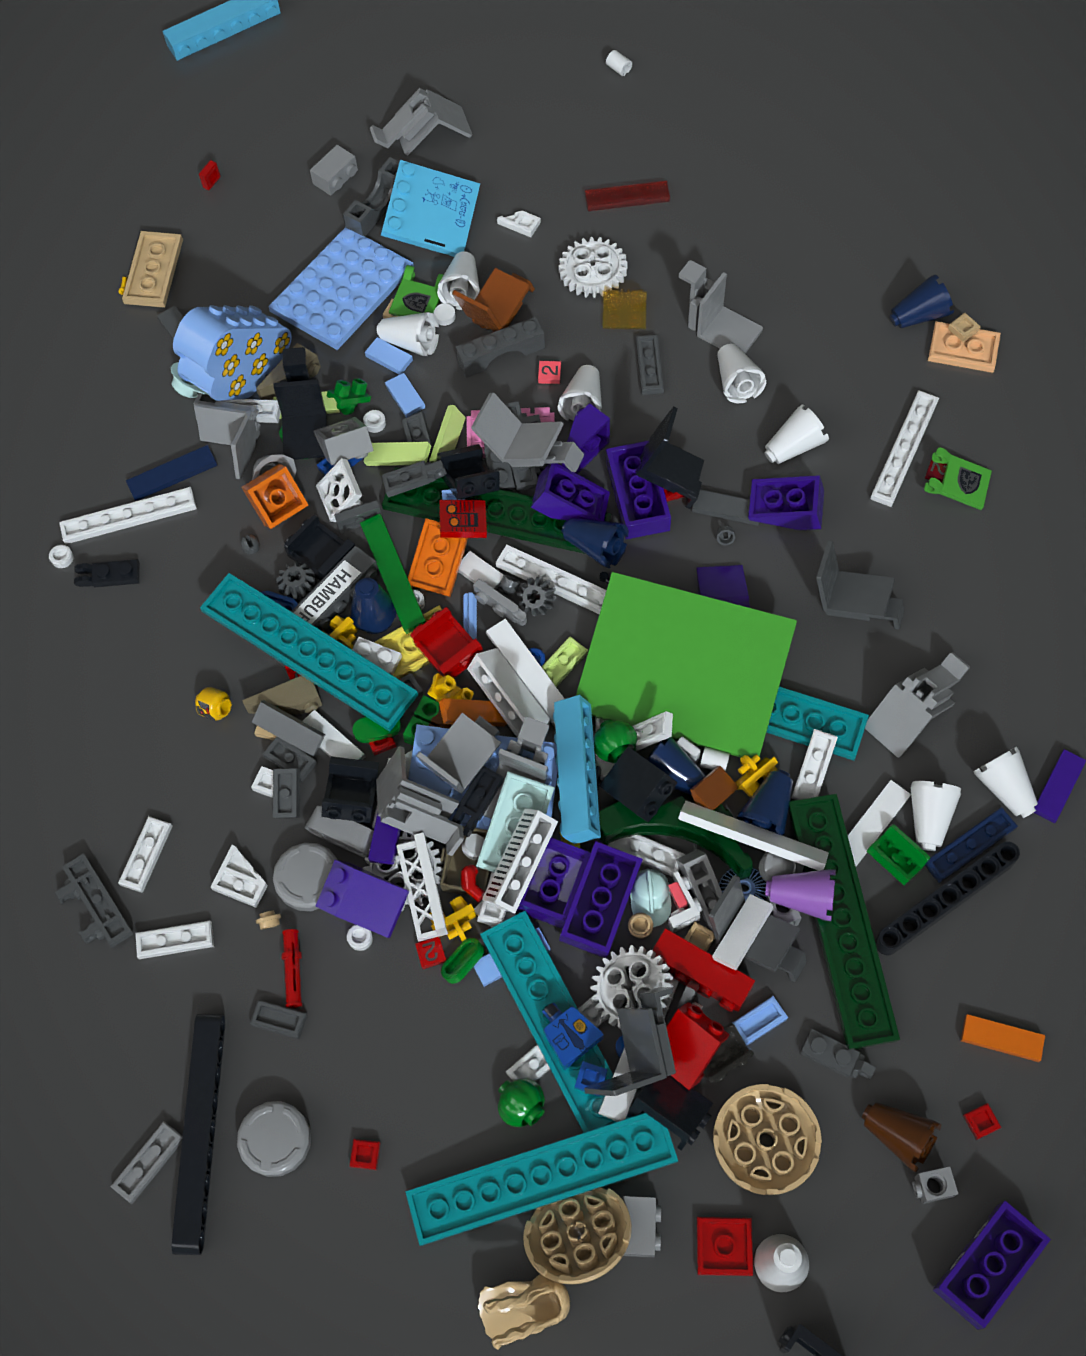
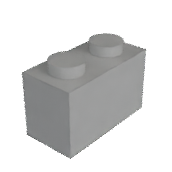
[310,145,358,196]
[623,1196,661,1257]

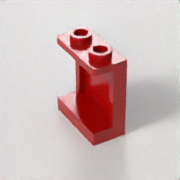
[410,607,484,678]
[667,1002,730,1090]

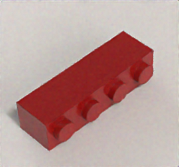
[653,928,755,1012]

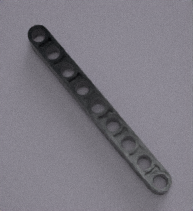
[171,1014,225,1255]

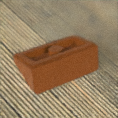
[690,766,738,810]

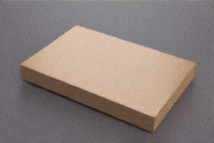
[928,321,1001,373]

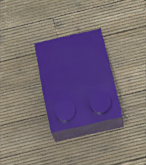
[562,403,610,474]
[531,463,610,521]
[748,475,824,530]
[696,565,750,608]
[517,838,591,929]
[316,860,409,938]

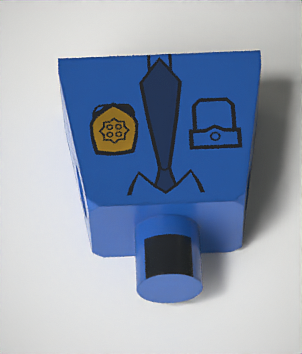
[542,1002,604,1070]

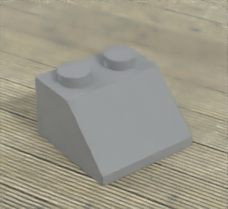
[314,417,374,465]

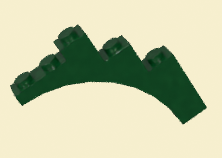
[599,796,753,880]

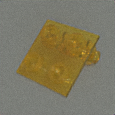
[603,289,647,329]

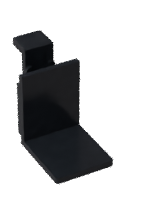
[273,347,327,460]
[635,406,704,509]

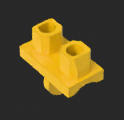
[323,615,357,650]
[427,673,474,702]
[735,754,778,798]
[429,896,476,941]

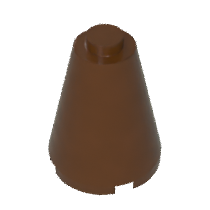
[862,1102,941,1172]

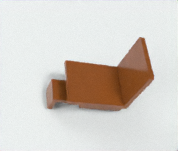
[452,268,535,332]

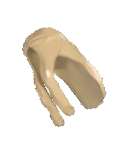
[478,1274,570,1350]

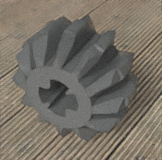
[276,562,316,602]
[517,576,557,616]

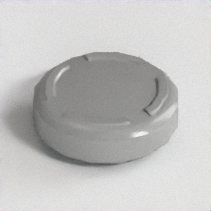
[273,843,338,911]
[237,1101,311,1177]

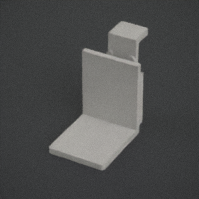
[370,88,473,156]
[679,260,763,354]
[193,393,261,479]
[471,393,584,472]
[865,652,970,758]
[416,713,501,794]
[483,717,549,819]
[376,746,464,856]

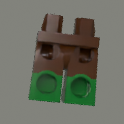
[403,695,453,746]

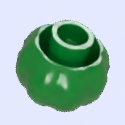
[594,719,638,763]
[498,1078,545,1127]

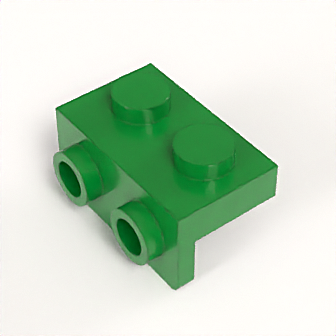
[866,824,930,886]

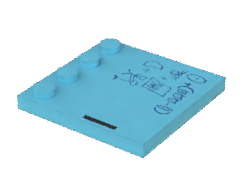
[381,160,480,257]

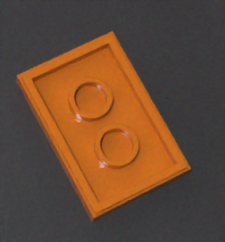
[408,519,468,597]

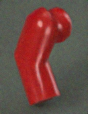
[461,864,485,902]

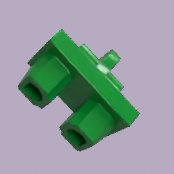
[327,378,371,415]

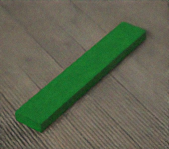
[360,514,426,634]

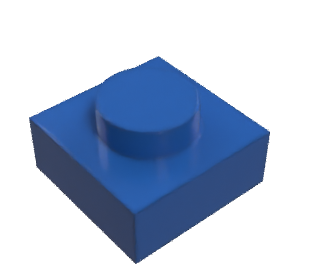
[574,1061,608,1097]

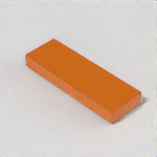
[439,698,507,727]
[961,1014,1045,1062]

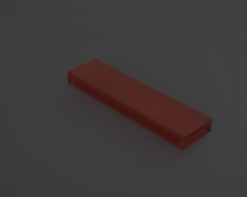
[585,181,670,211]

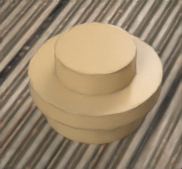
[256,910,281,930]
[628,913,653,938]

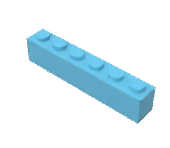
[162,0,281,61]
[553,695,601,845]

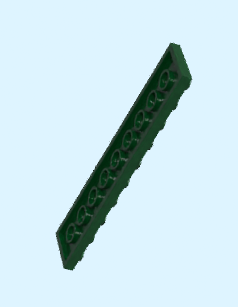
[382,467,612,554]
[788,794,900,1050]

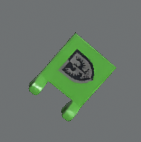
[389,265,444,316]
[924,447,992,510]

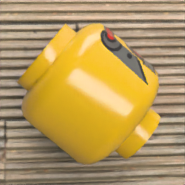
[195,687,232,721]

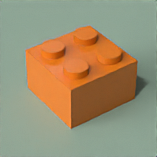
[241,464,308,529]

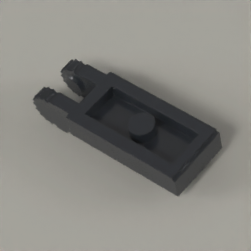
[74,559,140,588]
[452,766,505,837]

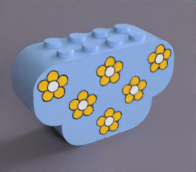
[173,305,292,401]

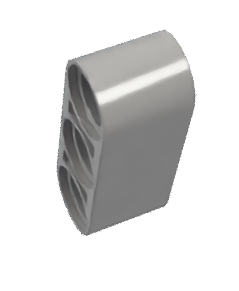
[305,806,374,858]

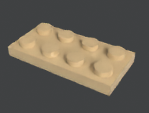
[122,231,183,308]

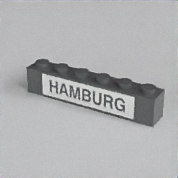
[265,546,379,668]

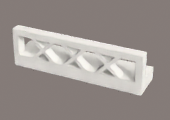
[396,832,448,942]

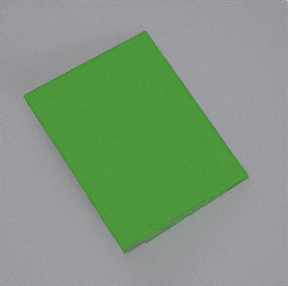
[576,572,797,758]

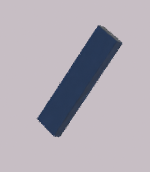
[126,445,218,501]
[925,807,1018,884]

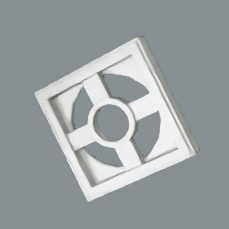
[316,458,363,522]

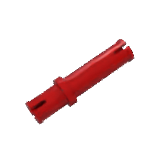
[281,929,302,1008]

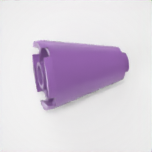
[765,869,836,921]

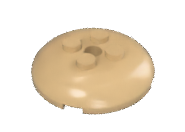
[713,1084,822,1195]
[523,1187,632,1284]

